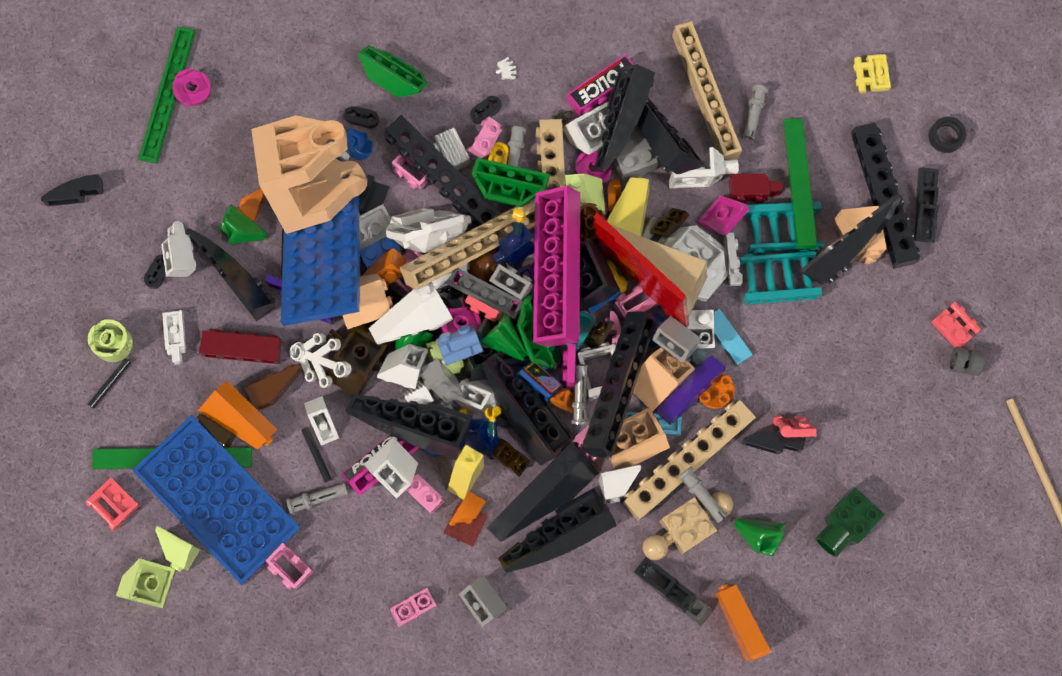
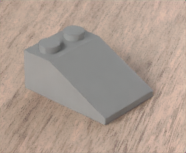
[613,125,658,182]

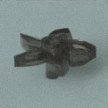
[551,109,572,124]

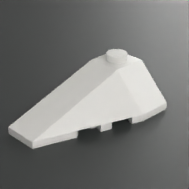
[562,102,610,155]
[369,282,453,344]

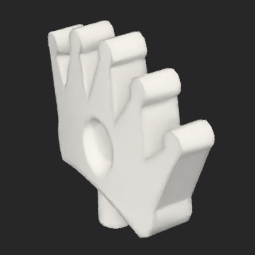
[496,57,517,80]

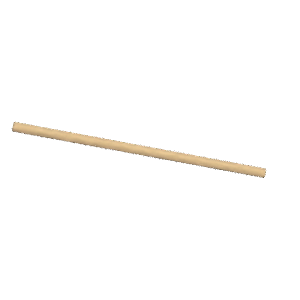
[1006,398,1062,526]

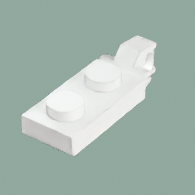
[724,233,742,286]
[162,310,186,365]

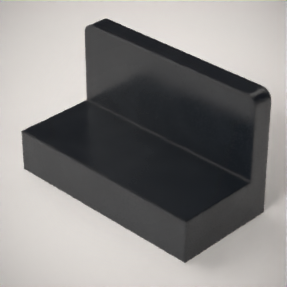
[359,174,389,215]

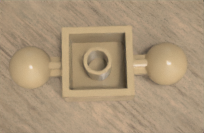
[643,492,733,560]

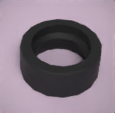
[928,117,967,153]

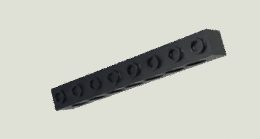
[384,115,502,227]
[851,122,920,269]
[582,311,656,458]

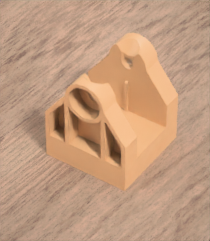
[251,115,367,234]

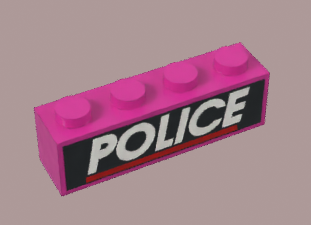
[567,54,634,117]
[341,435,419,496]

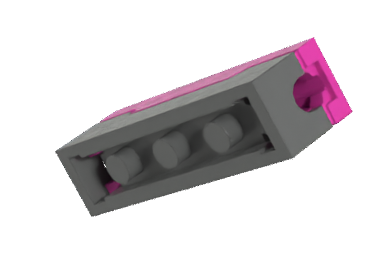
[446,268,523,320]

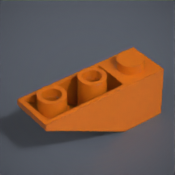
[362,248,406,286]

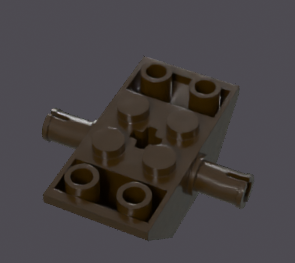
[326,320,395,396]

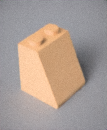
[833,206,886,264]
[343,274,393,329]
[633,347,695,412]

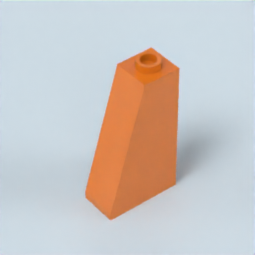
[198,380,278,449]
[715,583,771,661]

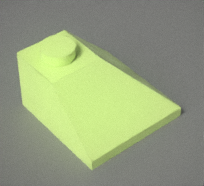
[565,174,606,215]
[155,526,200,572]
[116,559,175,608]

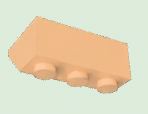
[609,408,670,470]

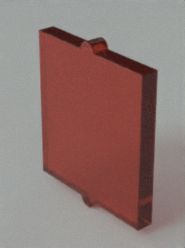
[444,502,488,547]

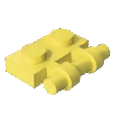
[853,54,891,93]

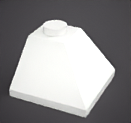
[599,465,641,504]

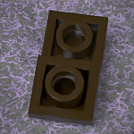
[650,208,689,237]
[584,321,614,347]
[490,438,530,477]

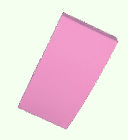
[605,311,622,346]
[390,588,437,627]

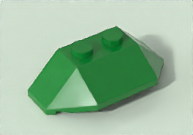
[358,45,429,98]
[472,158,550,207]
[515,292,563,369]

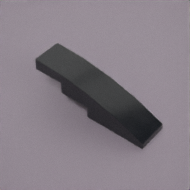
[915,168,939,243]

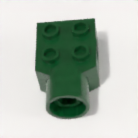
[815,487,885,557]

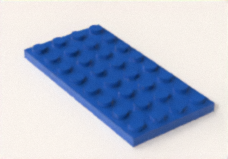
[281,195,360,326]
[132,415,301,585]

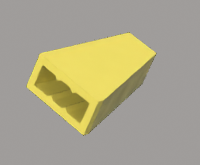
[607,177,650,237]
[447,445,484,500]

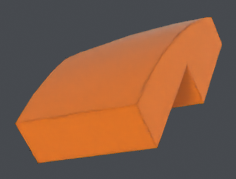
[608,179,621,211]
[239,188,265,222]
[550,388,575,413]
[449,491,486,526]

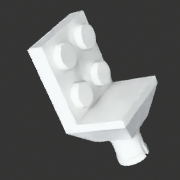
[669,147,739,188]

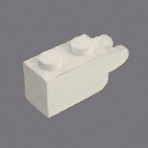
[161,221,196,277]

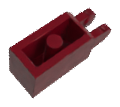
[729,174,784,203]

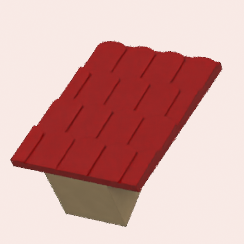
[593,212,708,328]

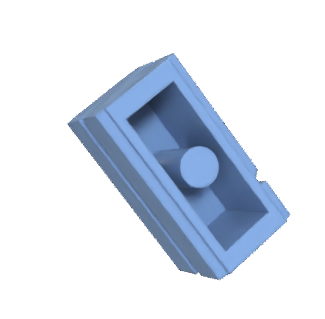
[436,325,483,366]

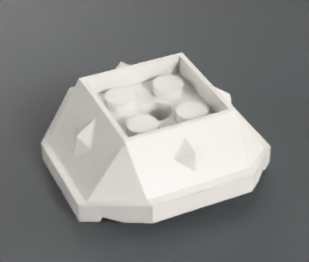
[386,208,471,253]
[657,225,729,302]

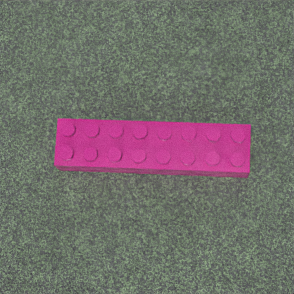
[533,186,580,347]

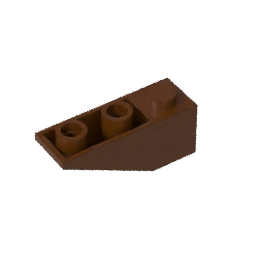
[245,364,303,411]

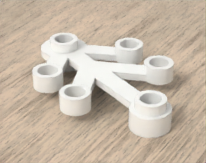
[289,333,352,388]

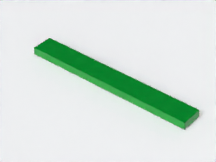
[138,26,196,164]
[783,119,817,249]
[92,447,253,470]

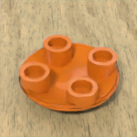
[698,374,735,409]

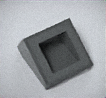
[477,318,492,348]
[685,597,713,627]

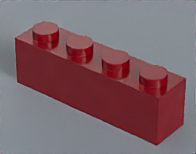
[199,328,282,365]

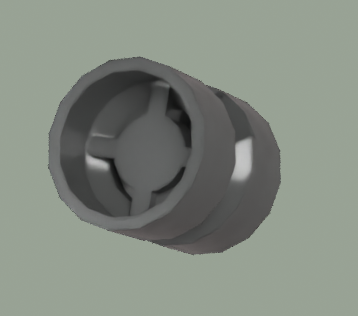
[950,347,985,376]

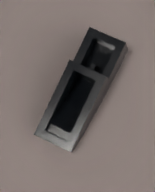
[41,174,103,207]
[741,431,806,455]
[634,557,696,614]

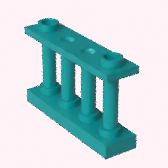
[744,202,826,256]
[740,249,822,305]

